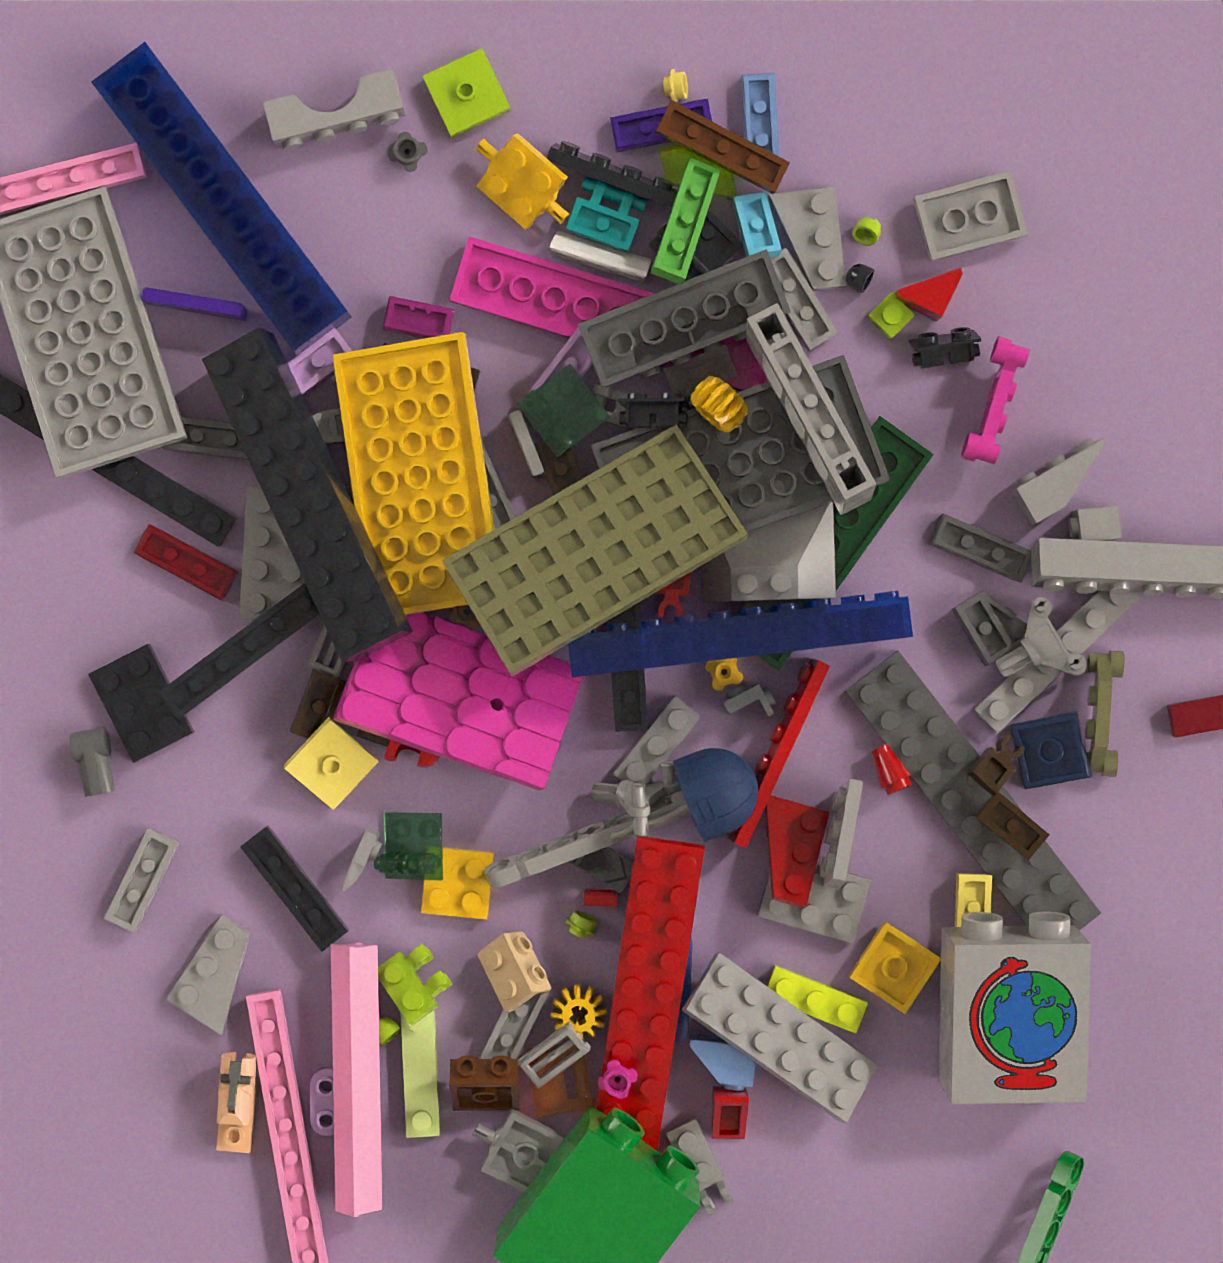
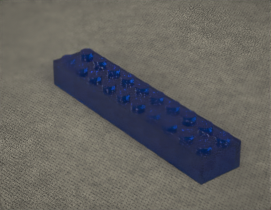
[91,42,352,355]
[568,591,913,677]

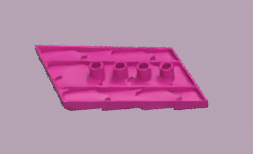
[332,613,585,790]

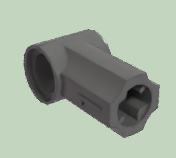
[70,727,116,797]

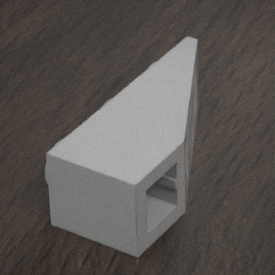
[1011,438,1106,525]

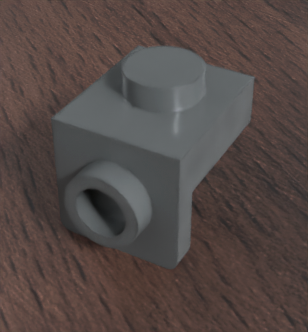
[721,683,776,717]

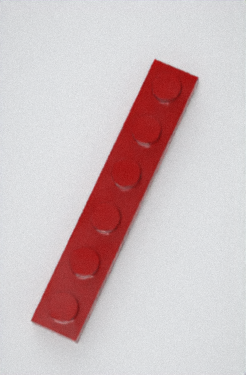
[728,658,830,848]

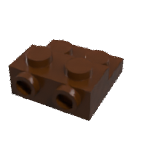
[449,1055,520,1111]

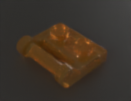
[527,1041,596,1117]

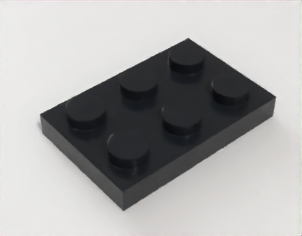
[88,644,195,763]

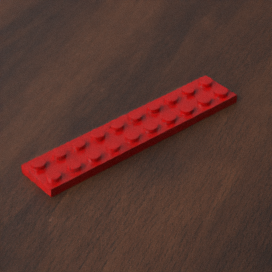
[596,836,705,1151]

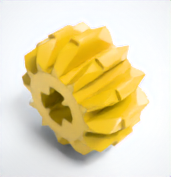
[691,376,748,433]
[551,984,607,1040]

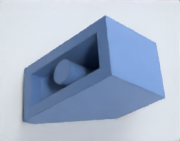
[688,1034,755,1091]

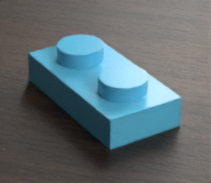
[732,192,782,258]

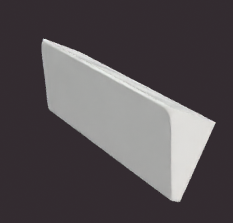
[550,231,651,283]

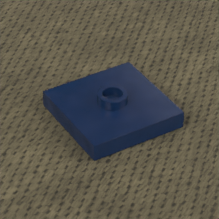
[1010,711,1092,790]

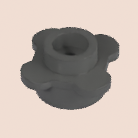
[388,132,428,172]

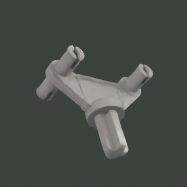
[995,597,1087,677]
[591,761,680,836]

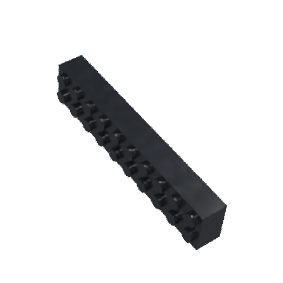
[202,327,413,662]

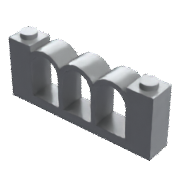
[746,303,876,515]

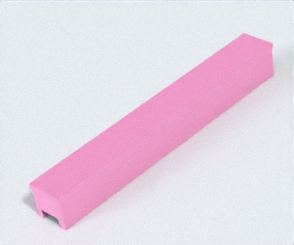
[331,942,382,1217]

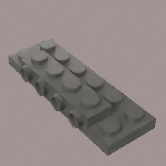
[578,249,791,388]

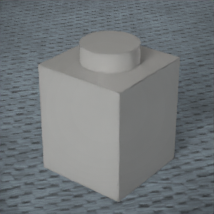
[1068,505,1122,541]

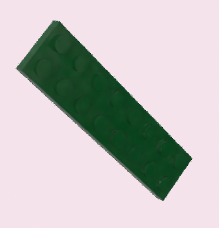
[725,416,934,671]

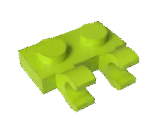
[378,943,453,1026]

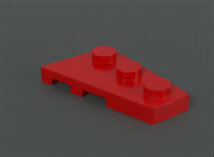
[765,795,829,909]

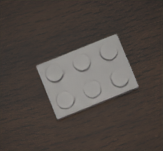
[913,170,1028,262]
[819,779,863,889]
[757,864,872,944]

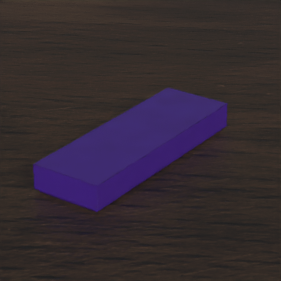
[610,98,712,153]
[141,287,248,321]

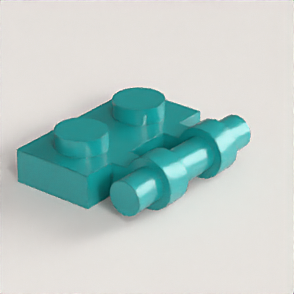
[566,177,647,253]

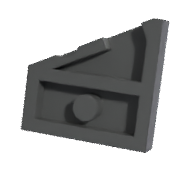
[951,591,1027,666]

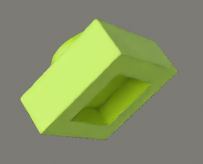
[867,292,915,340]

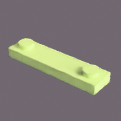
[400,1010,440,1138]

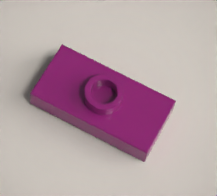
[383,296,455,338]

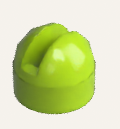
[852,216,881,246]
[379,1017,401,1047]

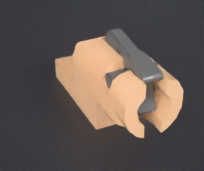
[216,1052,258,1153]

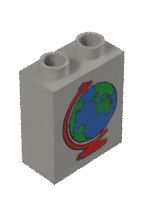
[938,911,1091,1104]

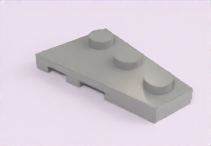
[768,186,846,291]
[166,914,251,1036]

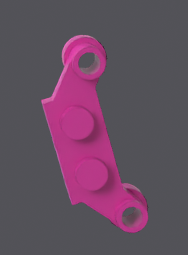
[961,336,1030,464]

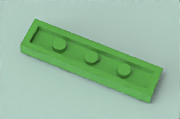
[650,158,721,285]

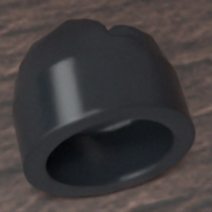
[846,263,875,293]

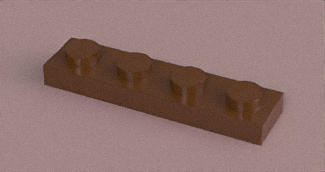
[655,100,790,194]

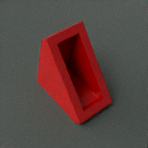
[894,268,963,321]
[712,1086,749,1139]

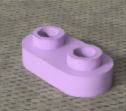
[310,1067,334,1136]

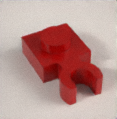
[655,572,691,619]

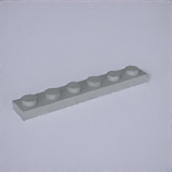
[973,590,1142,733]

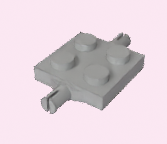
[472,1108,566,1193]

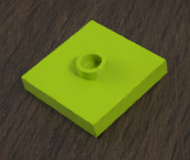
[422,48,511,139]

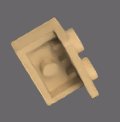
[477,931,551,1012]

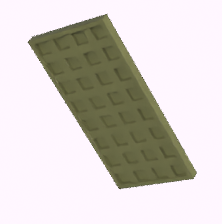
[442,424,748,677]

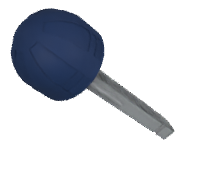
[484,748,758,888]

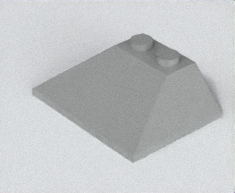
[702,502,836,603]

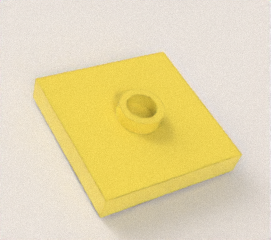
[283,717,379,810]

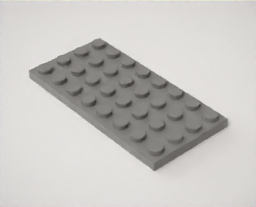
[0,186,187,480]

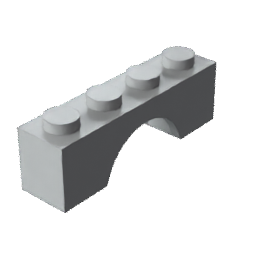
[263,68,406,150]

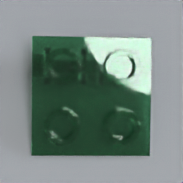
[517,364,611,458]
[374,812,443,880]

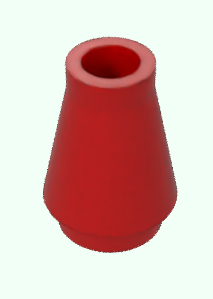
[871,744,912,795]

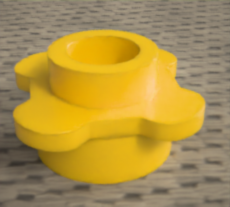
[705,653,743,691]

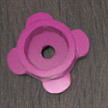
[598,1060,638,1099]

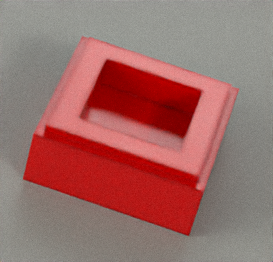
[584,889,618,907]

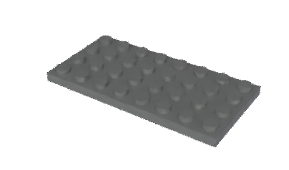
[591,355,890,532]

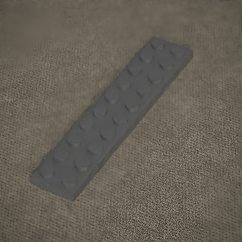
[845,651,1101,930]

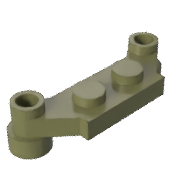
[1085,650,1125,777]

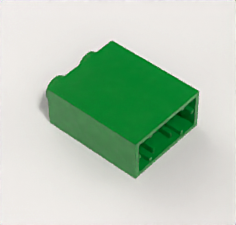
[493,1105,701,1263]

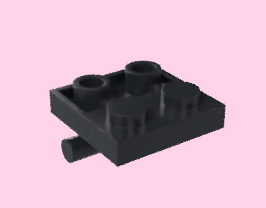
[649,209,743,282]

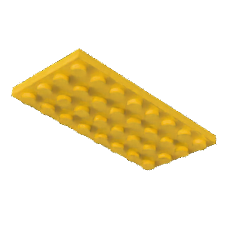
[333,332,495,615]

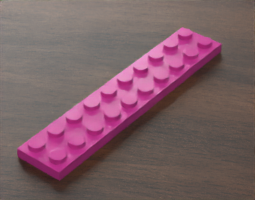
[449,236,768,391]

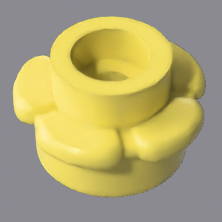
[663,69,688,102]

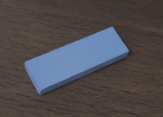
[741,73,779,156]

